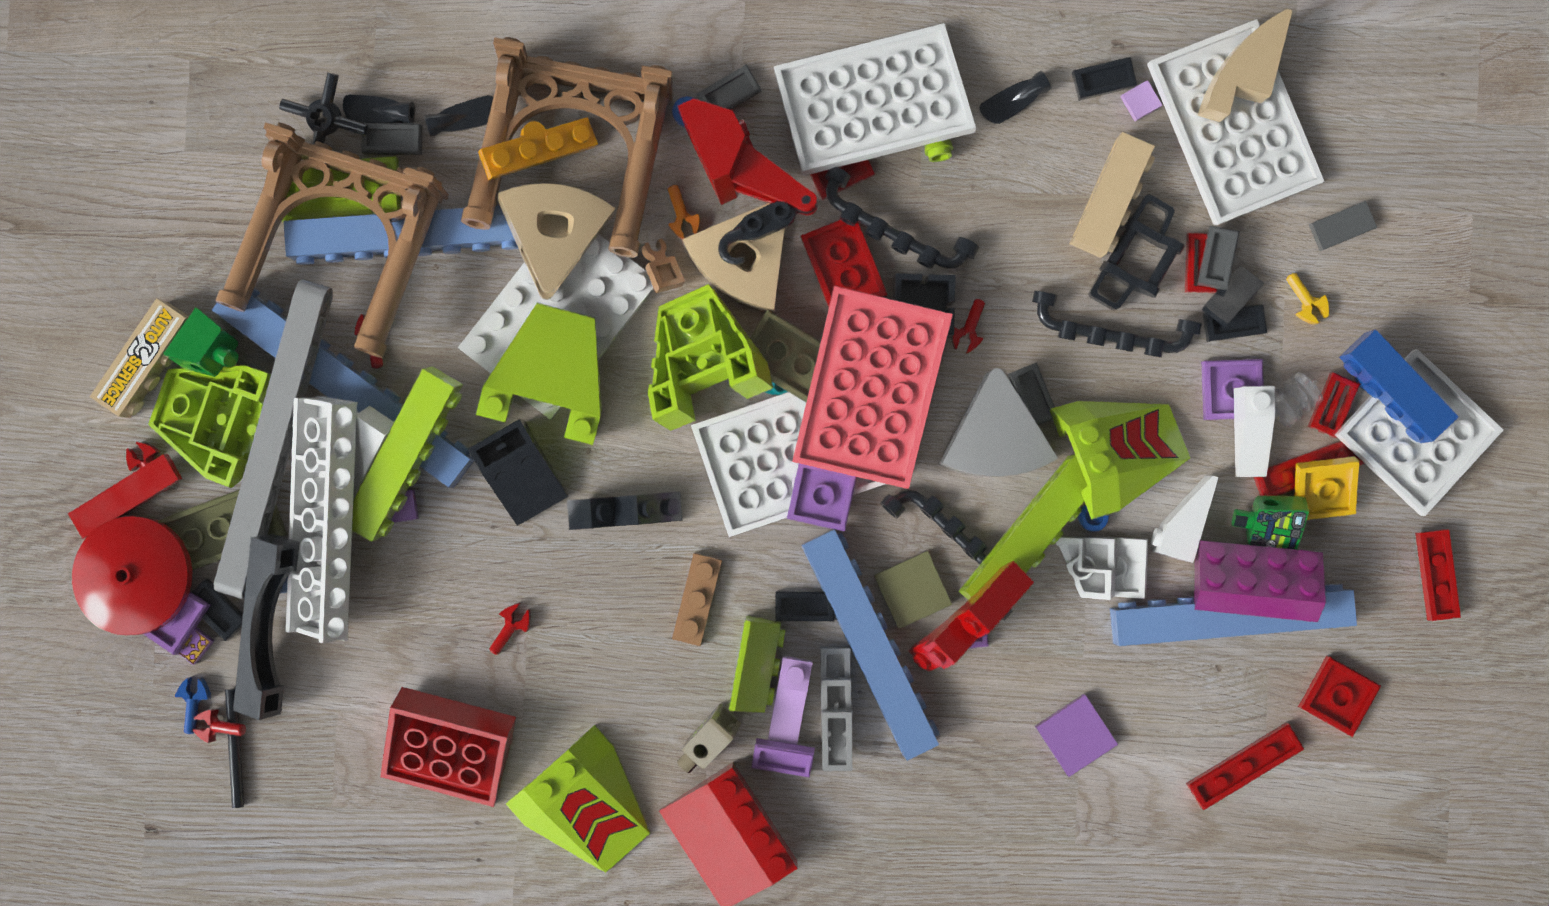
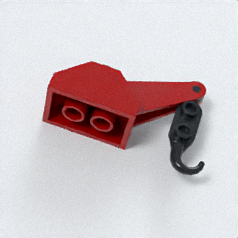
[678,99,818,265]

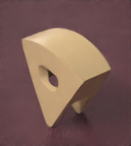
[498,183,615,300]
[683,203,785,313]

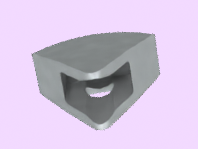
[939,368,1058,477]

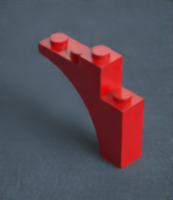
[908,561,1034,672]

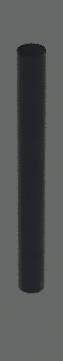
[225,688,244,808]

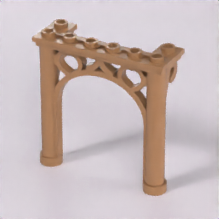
[461,37,674,258]
[215,122,449,358]

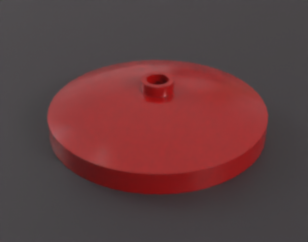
[72,516,192,636]

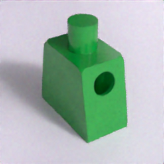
[163,308,238,377]

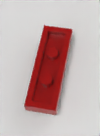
[1415,529,1461,621]

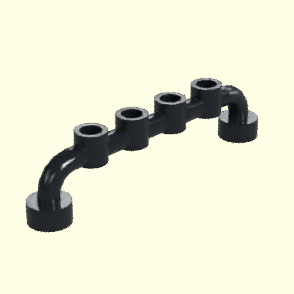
[824,167,979,269]
[1032,291,1202,358]
[880,490,1013,621]

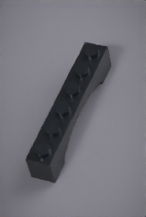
[233,534,300,720]

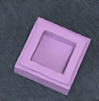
[1120,80,1162,122]

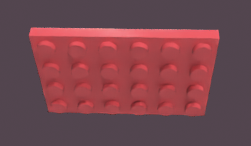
[792,286,953,489]

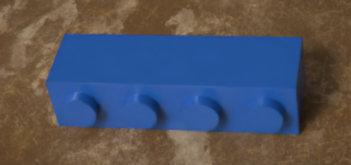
[1339,329,1458,443]

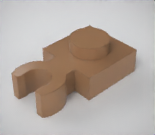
[642,239,685,293]

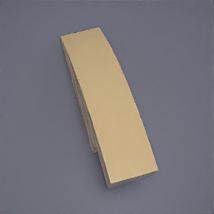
[1198,9,1293,122]

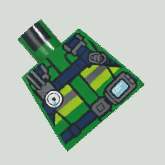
[1232,496,1309,550]

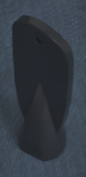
[979,70,1052,124]
[342,94,416,124]
[424,95,493,137]

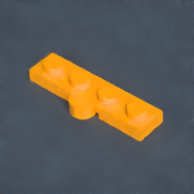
[478,117,598,180]

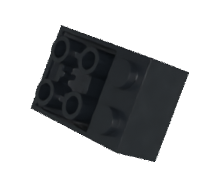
[468,419,569,526]

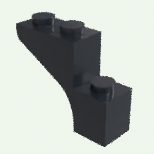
[567,492,683,530]

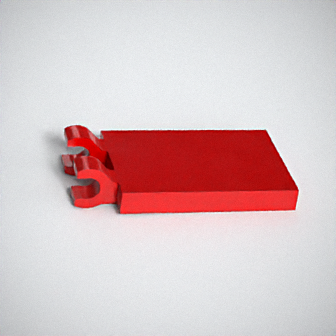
[800,220,888,308]

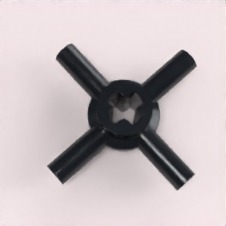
[279,72,368,145]

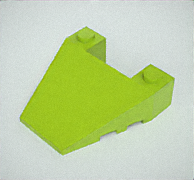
[648,284,773,431]
[476,302,602,445]

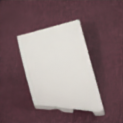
[1056,536,1148,600]

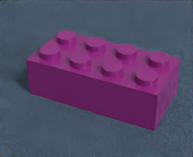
[1194,540,1326,622]

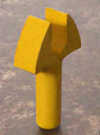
[1286,273,1329,325]

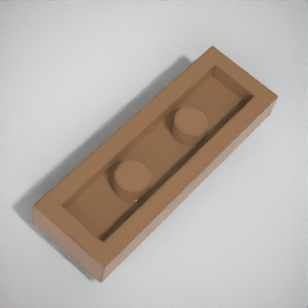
[672,553,722,646]

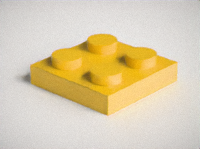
[1294,456,1359,520]

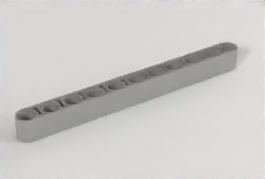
[214,279,333,599]

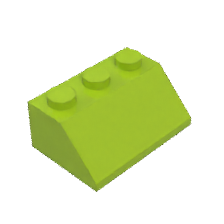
[729,616,786,713]

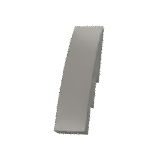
[820,646,852,771]

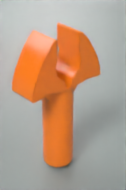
[667,185,700,240]

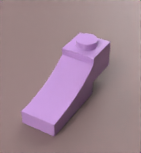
[768,655,812,745]

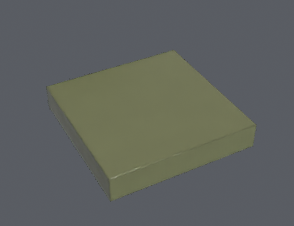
[874,551,952,629]

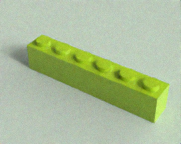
[352,366,463,542]
[958,454,1087,600]

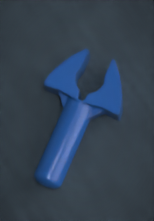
[175,677,211,734]

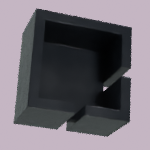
[893,273,956,338]

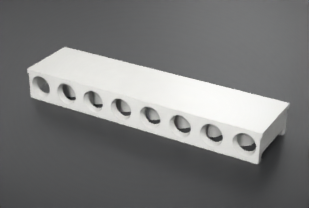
[286,396,357,643]

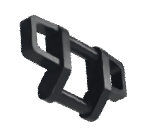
[1088,194,1185,311]

